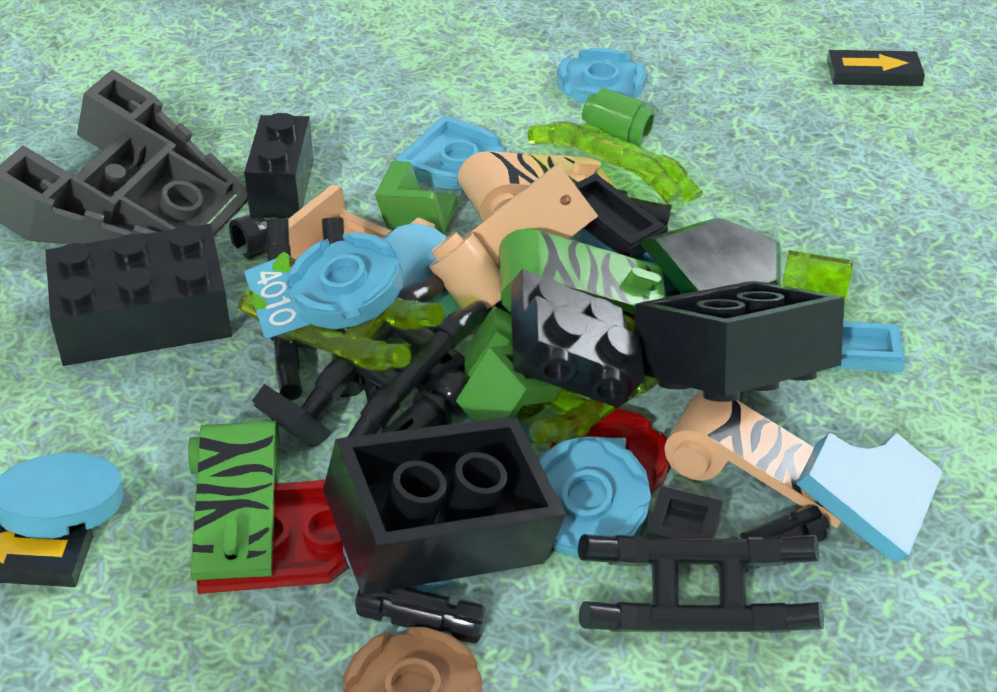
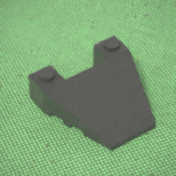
[0,70,248,244]

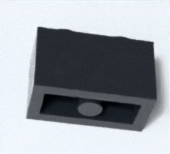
[244,113,314,218]

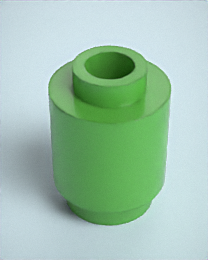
[582,87,655,146]

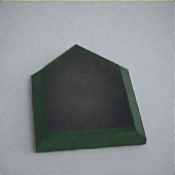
[641,218,781,294]

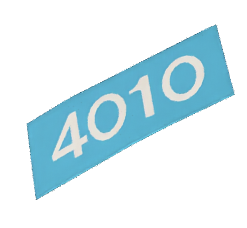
[244,255,310,339]

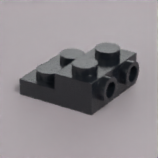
[510,269,645,408]

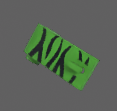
[499,228,666,314]
[188,421,280,581]

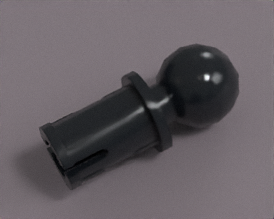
[380,370,470,433]

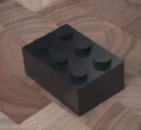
[45,224,232,366]
[635,280,845,402]
[323,416,566,595]

